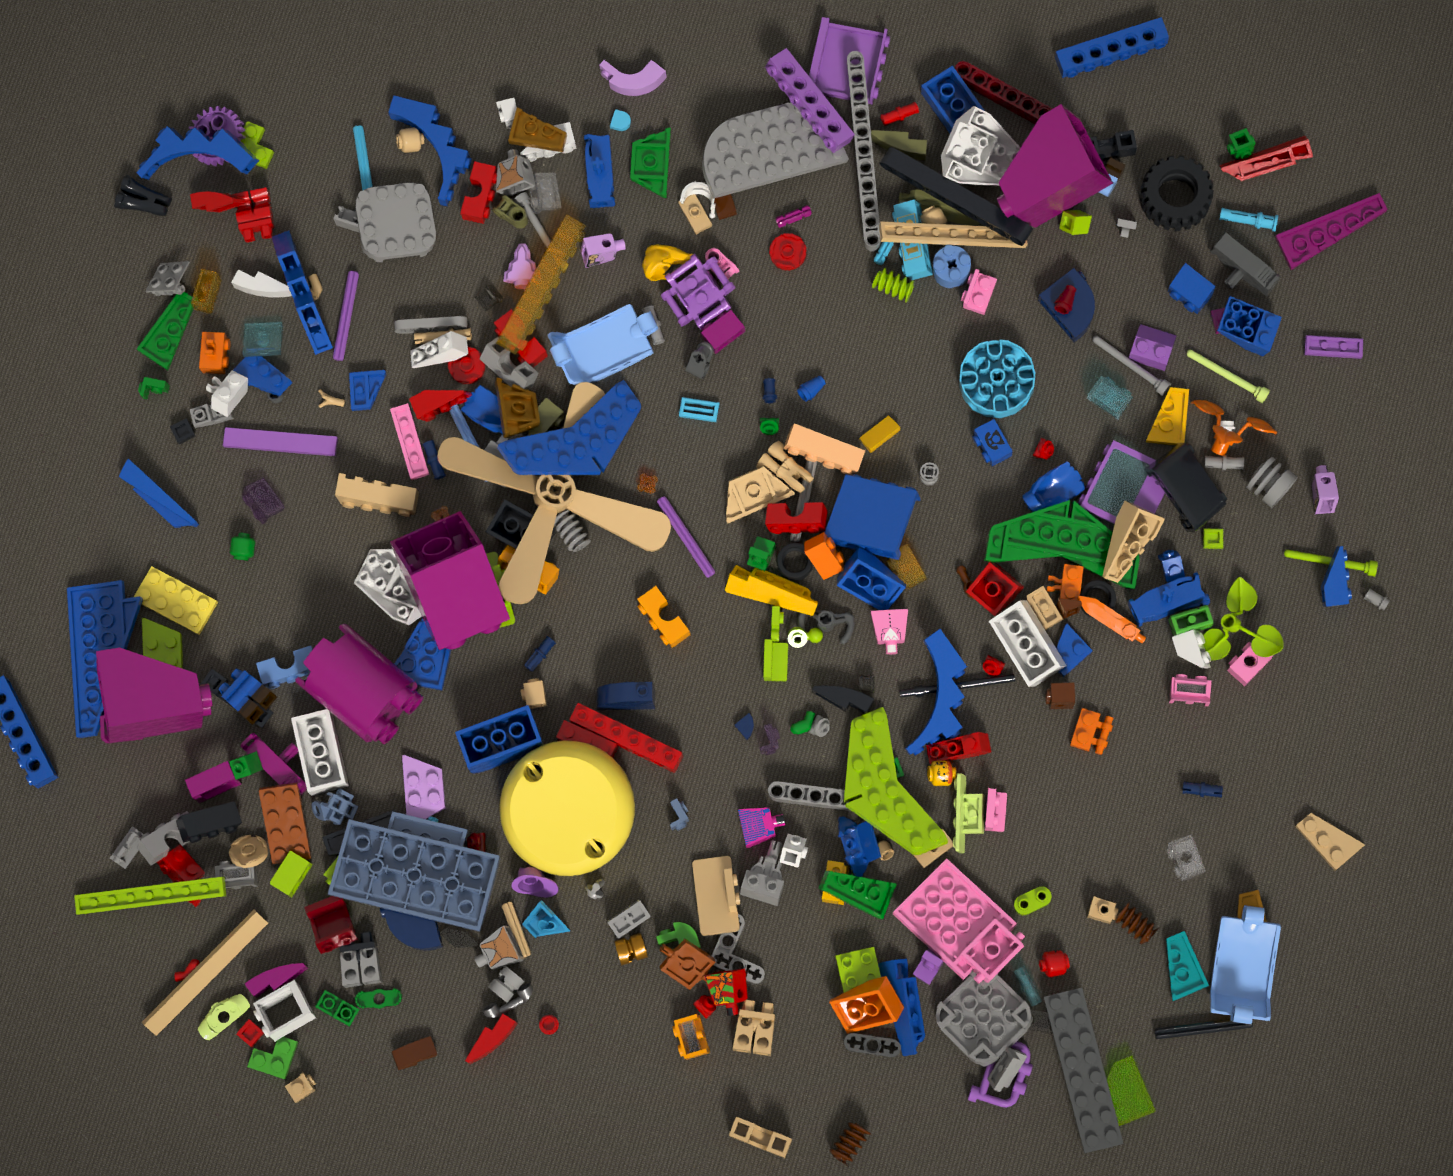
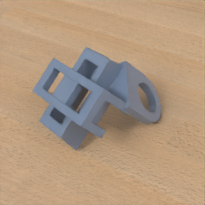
[312,787,359,825]

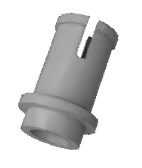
[1364,589,1390,610]

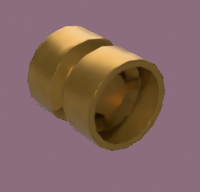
[614,933,648,965]

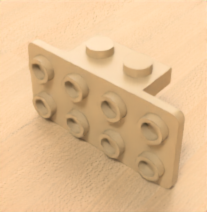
[692,856,740,936]

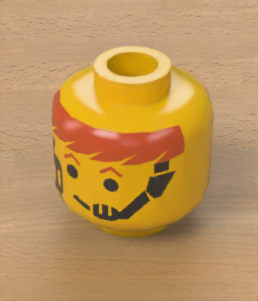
[927,761,956,786]

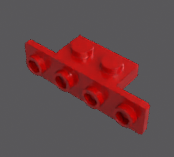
[156,844,205,907]

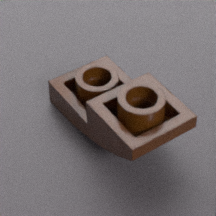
[392,1036,437,1071]

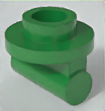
[760,418,779,435]

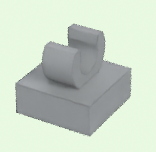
[1117,218,1137,238]

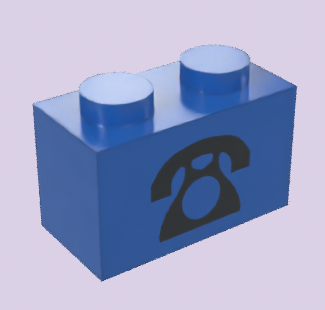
[972,419,1013,466]

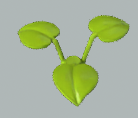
[1203,577,1284,660]

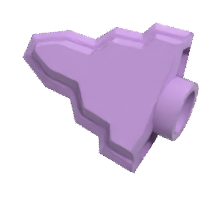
[503,243,541,289]

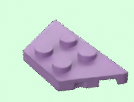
[402,755,446,820]

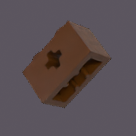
[1045,682,1075,709]

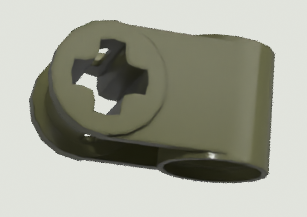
[492,195,528,228]

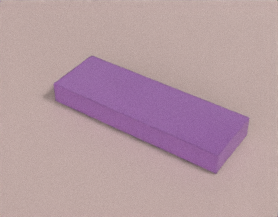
[1304,335,1363,359]

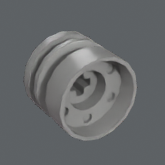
[1246,457,1298,508]

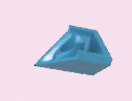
[522,900,570,938]

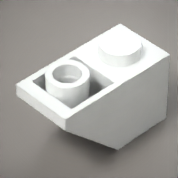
[1172,630,1211,669]

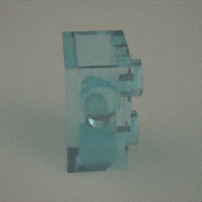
[1087,376,1133,420]

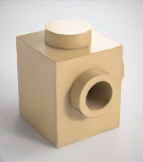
[521,678,547,709]

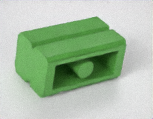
[1169,605,1213,636]

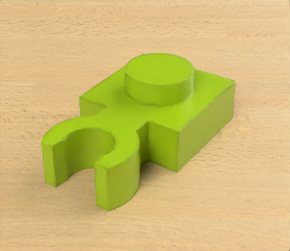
[771,606,784,642]

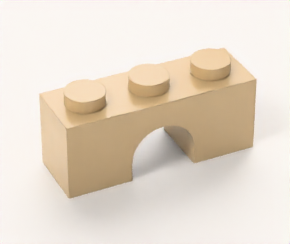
[729,1117,792,1158]

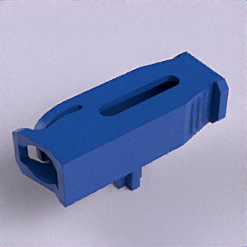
[584,134,615,208]
[1128,572,1205,627]

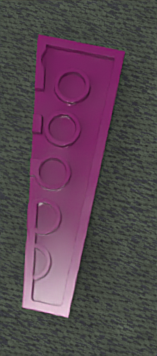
[1275,193,1388,270]

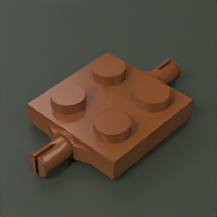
[660,939,716,990]

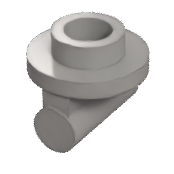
[808,715,830,737]
[585,879,605,899]

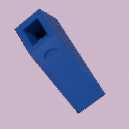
[1321,546,1352,607]

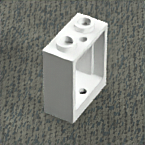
[253,980,316,1041]

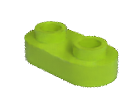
[1014,887,1052,915]

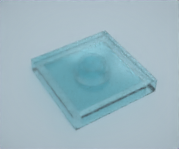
[243,322,283,357]

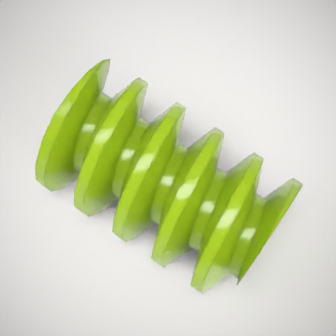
[872,268,914,303]

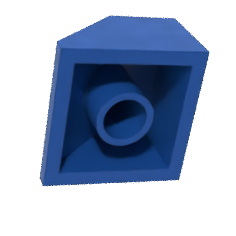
[1168,263,1215,314]

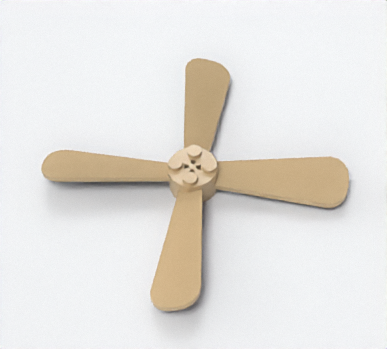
[437,382,671,604]

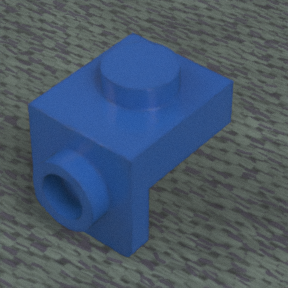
[1158,550,1185,582]

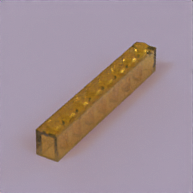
[496,214,586,354]

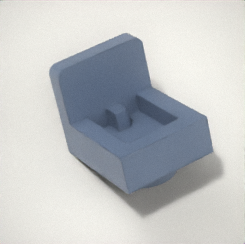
[670,798,689,831]

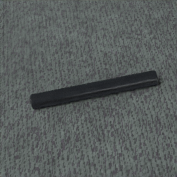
[1154,1019,1253,1039]

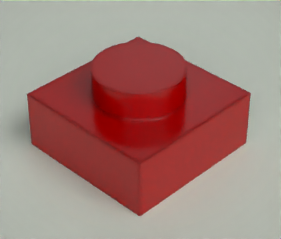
[236,1019,264,1047]

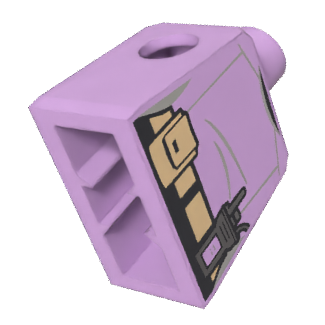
[580,234,626,268]
[1312,465,1339,514]

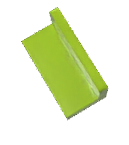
[763,639,788,681]
[270,851,313,898]

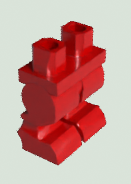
[233,187,275,243]

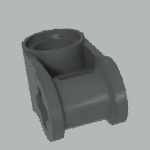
[685,342,714,379]

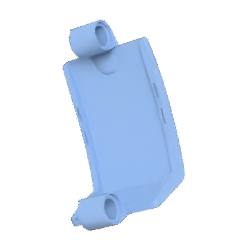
[547,304,658,385]
[1210,905,1281,1024]

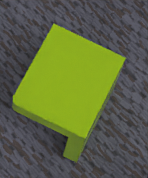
[1059,210,1092,235]

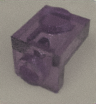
[759,724,780,756]

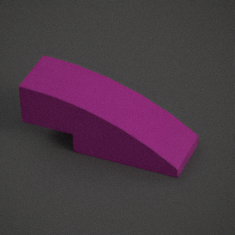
[245,963,308,998]

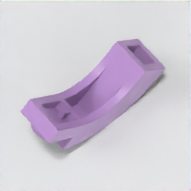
[599,60,667,96]

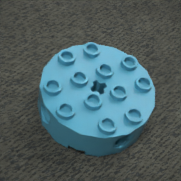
[959,340,1035,418]

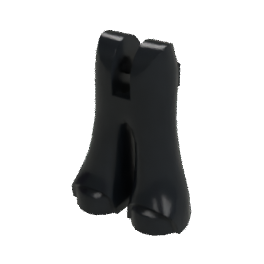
[114,175,172,216]

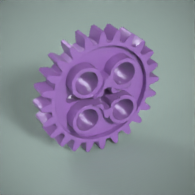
[189,106,246,166]

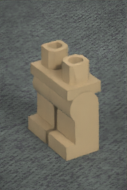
[733,1000,775,1056]

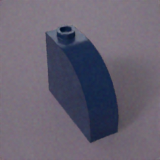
[1038,268,1095,342]
[597,682,655,710]
[380,908,443,951]

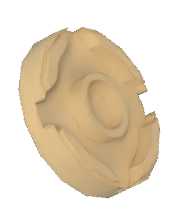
[229,835,268,868]

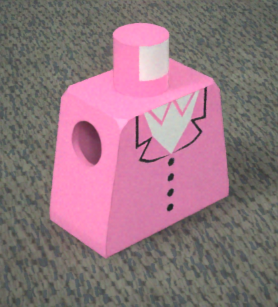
[871,609,908,655]

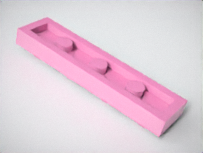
[390,403,430,480]

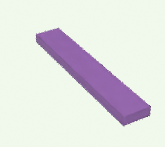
[223,427,338,456]

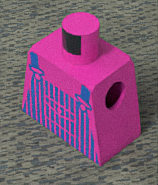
[738,808,785,848]

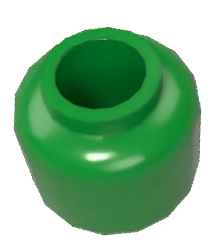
[229,533,256,561]

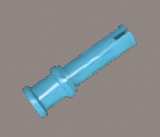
[1220,208,1278,232]

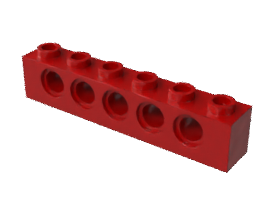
[569,703,683,773]

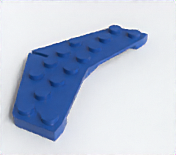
[497,380,641,475]

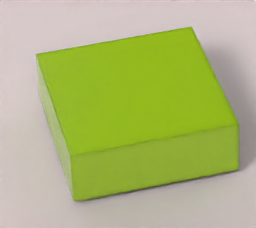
[1203,528,1223,549]

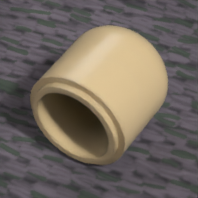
[877,840,894,861]

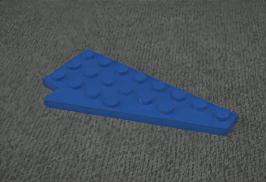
[67,580,143,738]

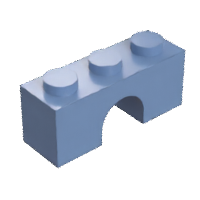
[256,646,314,689]

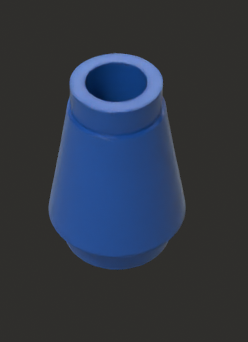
[797,376,826,402]

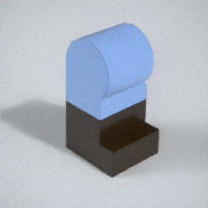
[1099,157,1125,197]

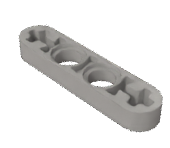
[394,316,468,334]

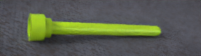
[1284,550,1378,577]

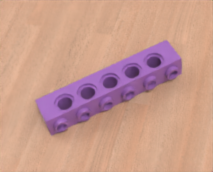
[765,48,855,153]

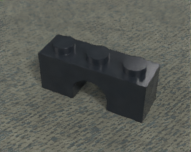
[1090,130,1137,161]

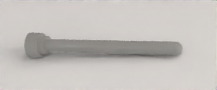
[514,192,566,272]
[1092,336,1171,396]

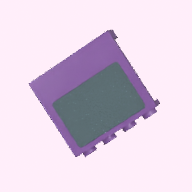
[1078,440,1165,524]

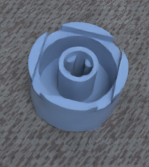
[933,245,971,288]

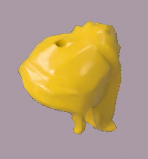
[642,244,695,281]

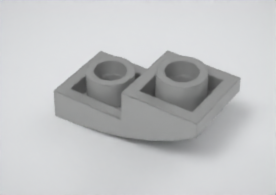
[190,404,234,428]

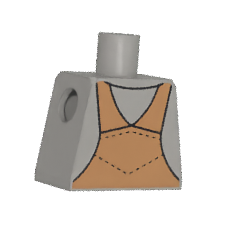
[496,149,536,197]
[475,926,525,969]

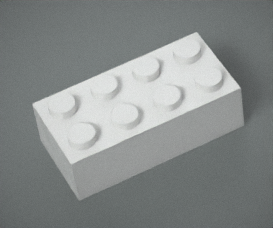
[989,600,1067,687]
[291,709,349,796]

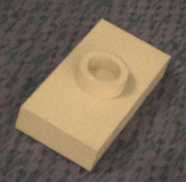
[678,194,712,235]
[913,829,953,868]

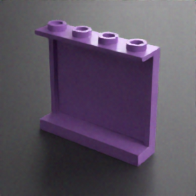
[809,17,890,105]

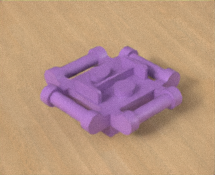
[661,253,735,330]

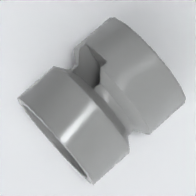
[488,966,525,1003]

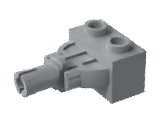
[740,840,784,906]

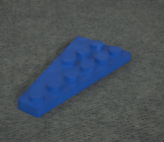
[395,618,451,691]

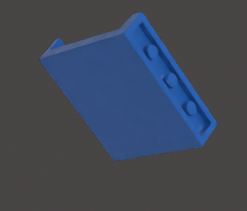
[825,474,921,560]

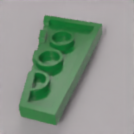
[137,292,197,371]
[818,870,897,920]

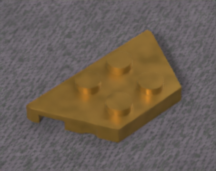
[495,378,540,438]

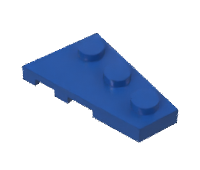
[233,349,292,396]

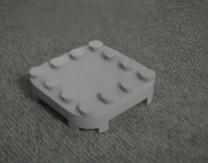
[355,183,436,262]
[936,971,1033,1066]

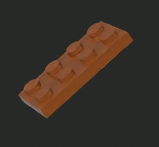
[259,782,312,864]

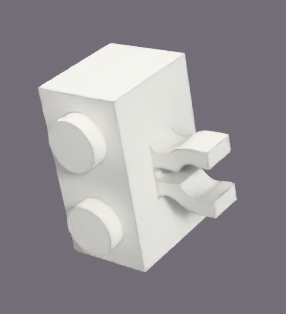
[206,370,248,417]

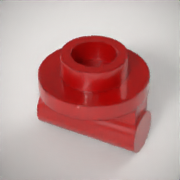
[1033,438,1054,459]
[983,655,1006,676]
[693,995,716,1019]

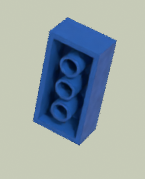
[921,66,985,133]

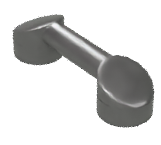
[482,983,533,1018]

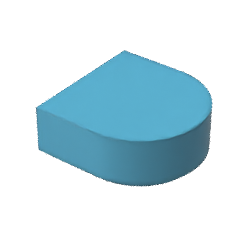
[610,109,631,131]

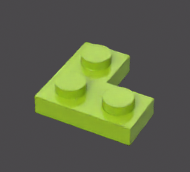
[241,121,274,169]

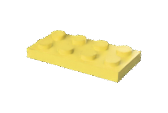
[134,566,218,635]

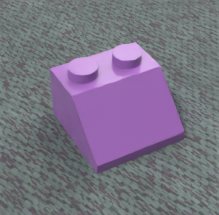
[1129,324,1176,371]

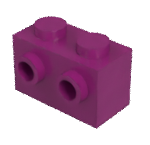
[701,310,745,354]

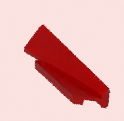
[1220,136,1313,181]

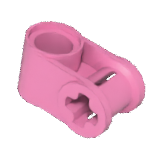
[705,248,739,279]

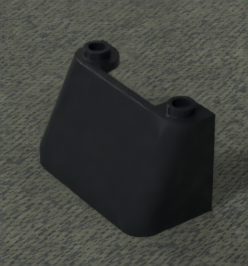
[1144,443,1227,532]

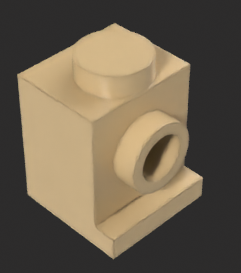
[1087,896,1119,924]

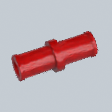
[880,102,919,126]

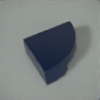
[734,713,754,740]

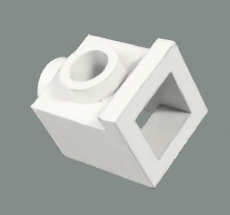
[496,98,517,129]

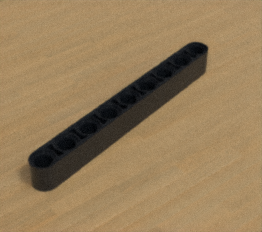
[879,147,1033,246]

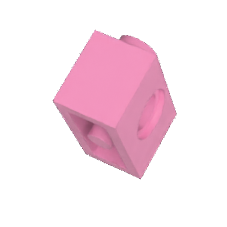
[1227,642,1273,687]

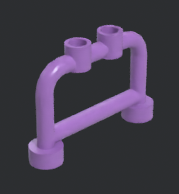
[968,1041,1033,1108]

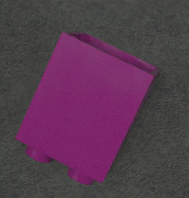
[997,104,1113,228]
[390,511,510,650]
[96,647,212,744]

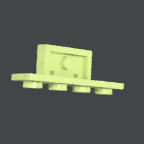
[953,773,985,853]

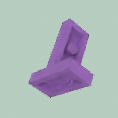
[913,948,944,985]

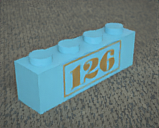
[892,199,933,280]

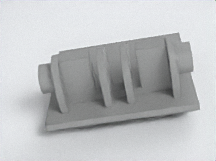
[145,261,190,296]

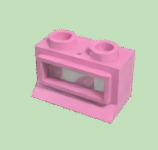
[1169,674,1211,706]

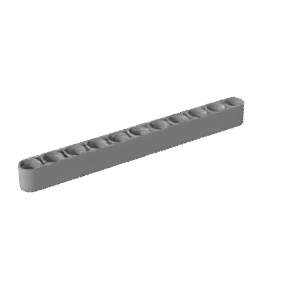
[847,51,881,252]

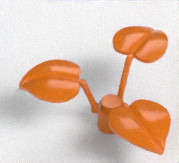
[1191,400,1277,456]

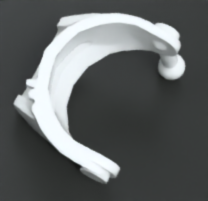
[680,181,716,218]

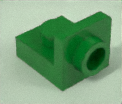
[138,377,170,400]

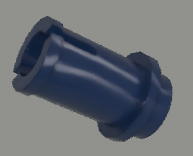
[762,378,777,404]

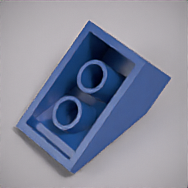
[837,547,906,610]

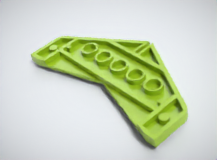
[844,707,948,855]

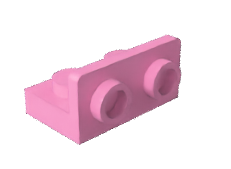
[961,269,997,315]
[985,788,1007,832]

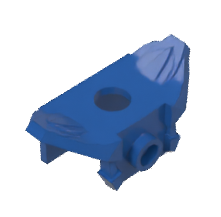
[838,816,881,877]

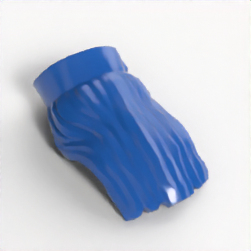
[461,385,503,434]
[1022,461,1085,512]

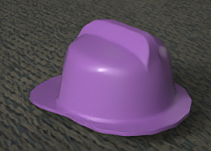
[512,867,558,898]

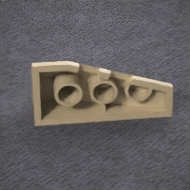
[1102,501,1165,583]

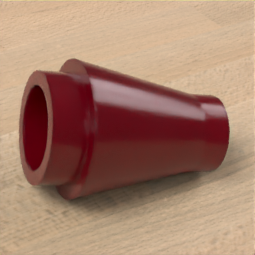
[1054,285,1077,314]

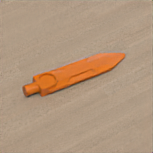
[1077,595,1146,643]

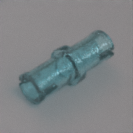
[1013,966,1043,1007]

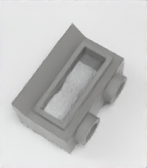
[215,861,258,889]

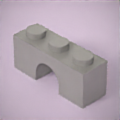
[480,337,539,390]
[137,811,190,865]

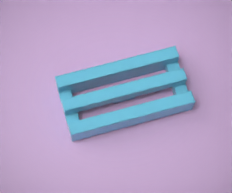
[679,397,720,422]

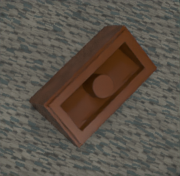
[714,194,737,220]
[1056,598,1082,619]

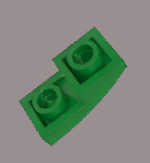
[315,990,360,1027]

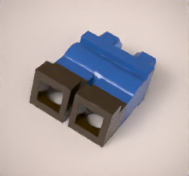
[218,669,277,725]

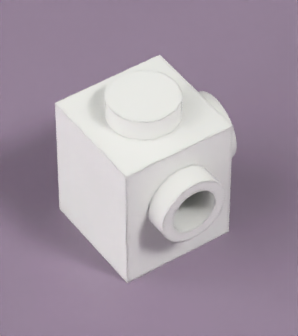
[780,834,808,867]

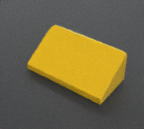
[859,415,900,453]

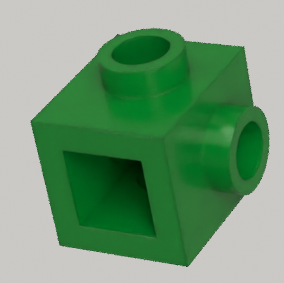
[1227,128,1255,160]

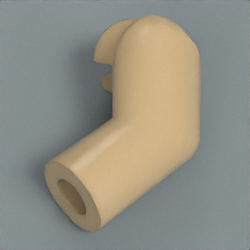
[308,274,322,301]

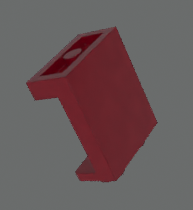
[304,896,358,954]

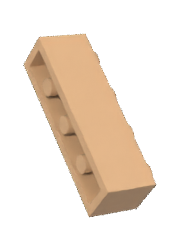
[784,424,865,475]

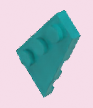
[1166,931,1209,1002]

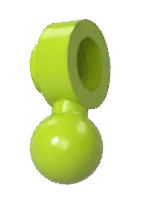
[787,627,823,648]

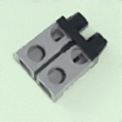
[339,932,383,988]

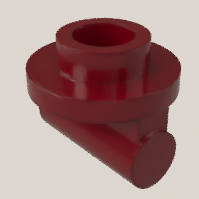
[467,833,486,852]

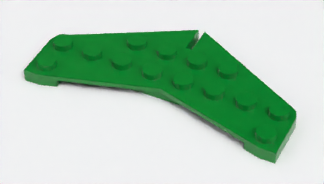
[984,500,1140,589]

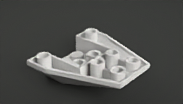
[941,106,1021,186]
[354,549,422,625]

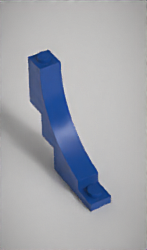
[272,231,333,355]

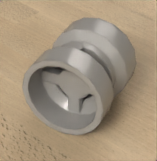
[920,462,939,485]

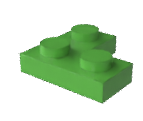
[247,1037,298,1080]

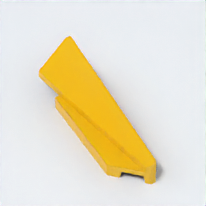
[725,565,818,616]

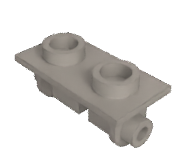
[110,826,144,869]

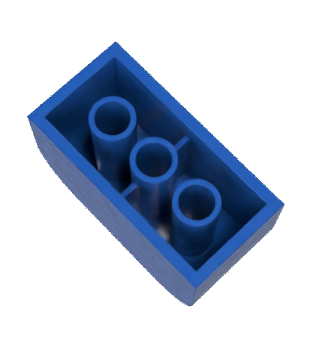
[455,705,544,773]

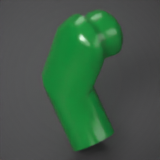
[790,711,816,735]

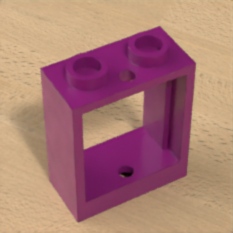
[185,761,242,803]

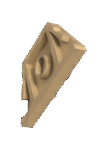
[726,466,795,524]

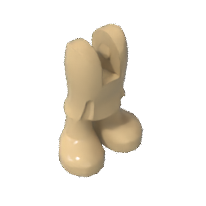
[756,441,814,493]

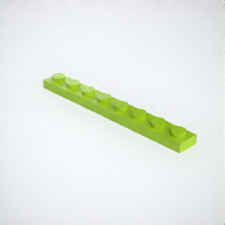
[74,877,226,915]

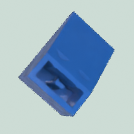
[1217,296,1282,356]

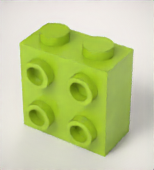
[835,947,881,993]

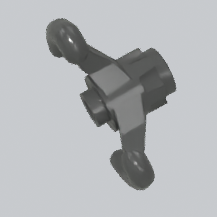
[797,608,855,644]

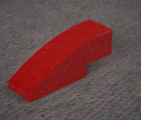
[190,191,246,213]
[465,1014,518,1064]

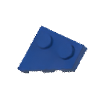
[349,370,386,411]
[1056,624,1093,677]

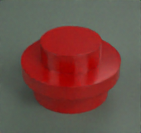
[539,1015,559,1035]

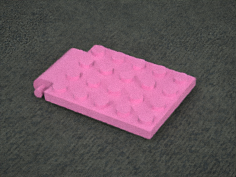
[893,859,1025,984]

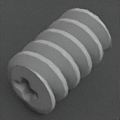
[554,510,591,552]

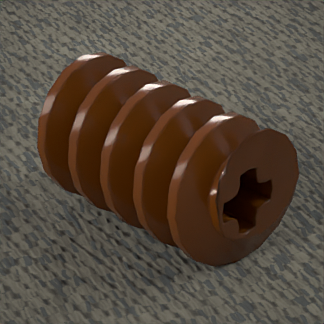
[1115,902,1159,945]
[830,1122,871,1167]

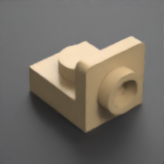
[285,1073,316,1103]

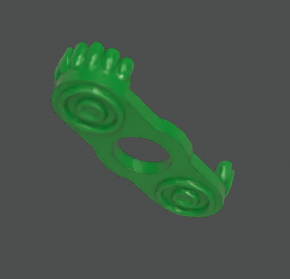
[355,988,402,1009]

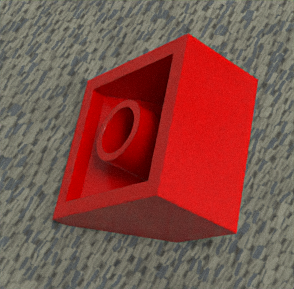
[966,562,1024,616]

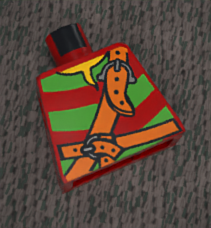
[705,968,747,1016]

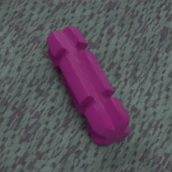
[776,205,812,228]

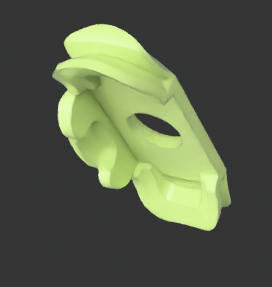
[198,994,250,1040]

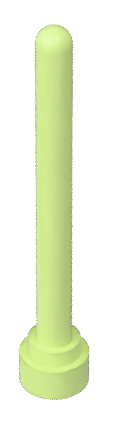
[1186,350,1270,403]

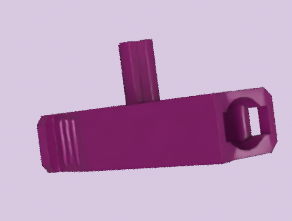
[240,733,307,796]

